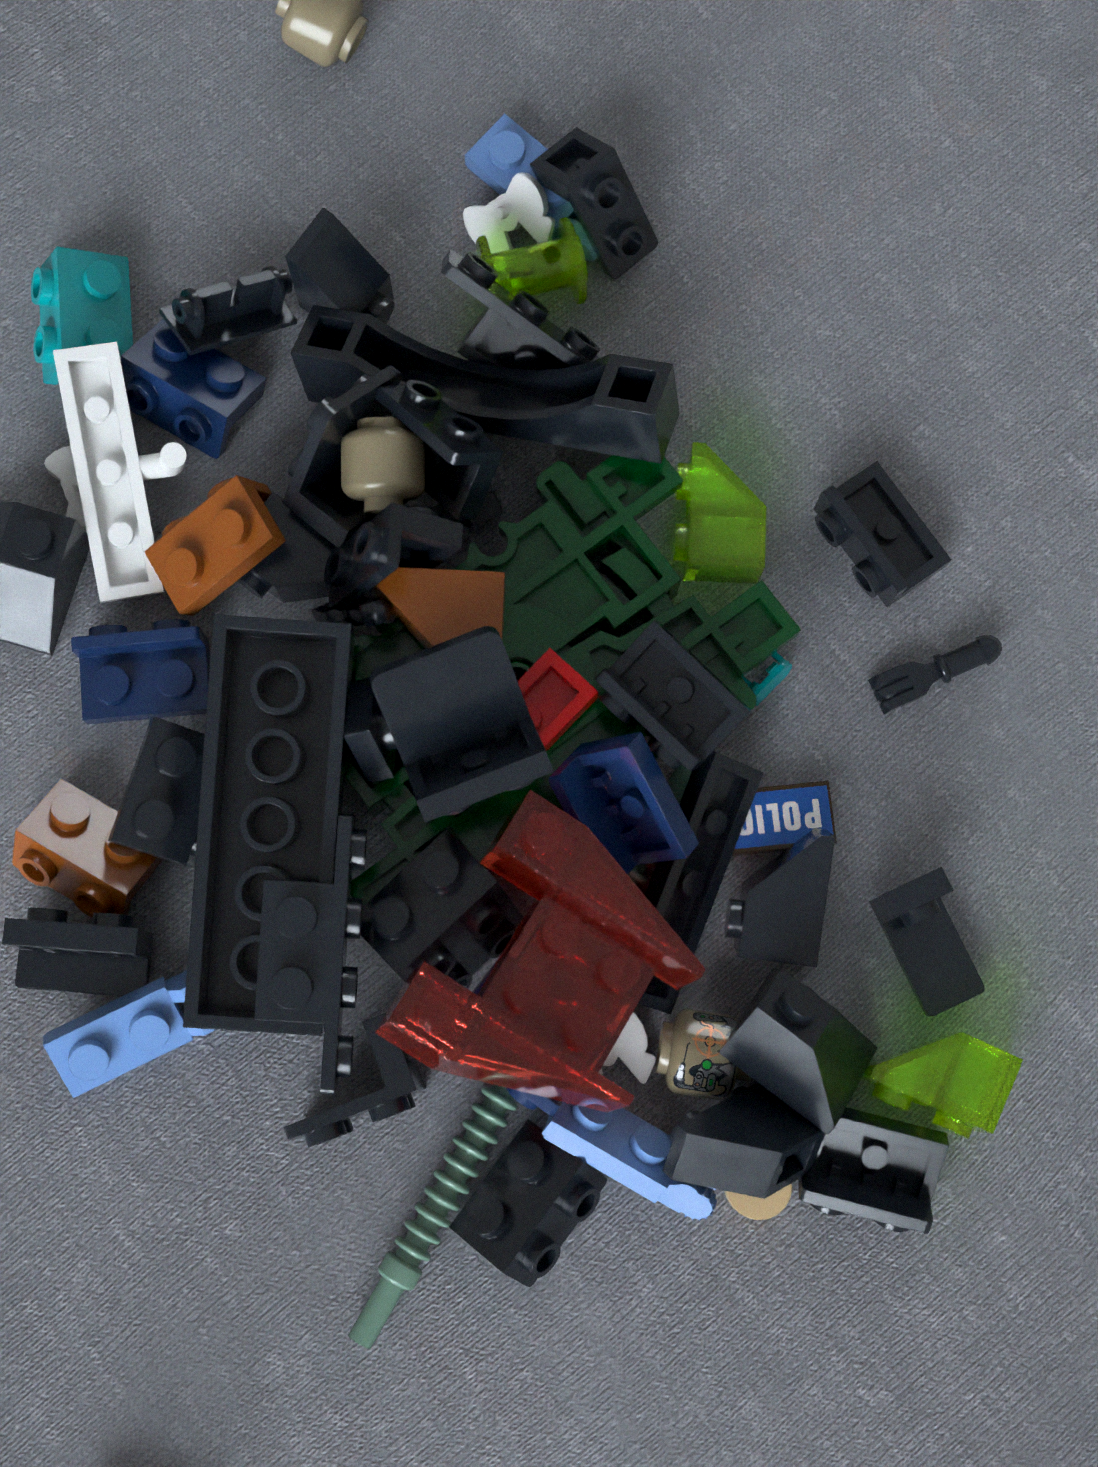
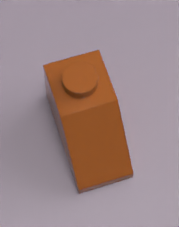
[374,567,505,649]

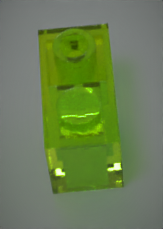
[673,442,767,584]
[861,1032,1023,1140]

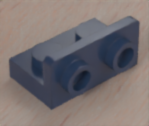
[71,619,210,725]

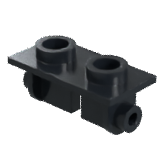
[159,266,297,355]

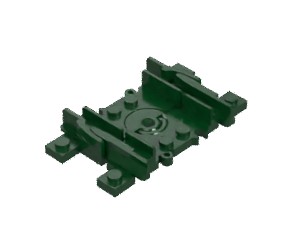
[345,455,801,906]

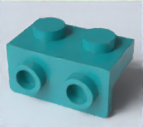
[31,246,133,385]

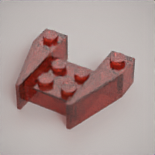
[375,790,706,1113]

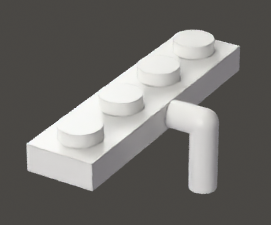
[53,342,186,603]

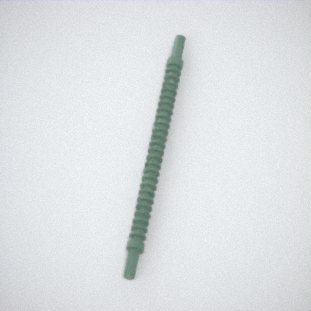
[348,765,692,1349]

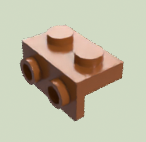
[144,475,286,616]
[12,779,163,918]

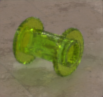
[476,217,588,305]

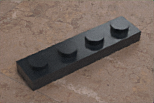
[608,751,763,1015]

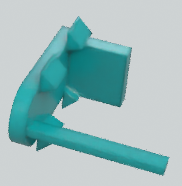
[742,652,792,707]

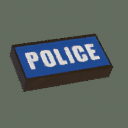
[731,780,837,857]

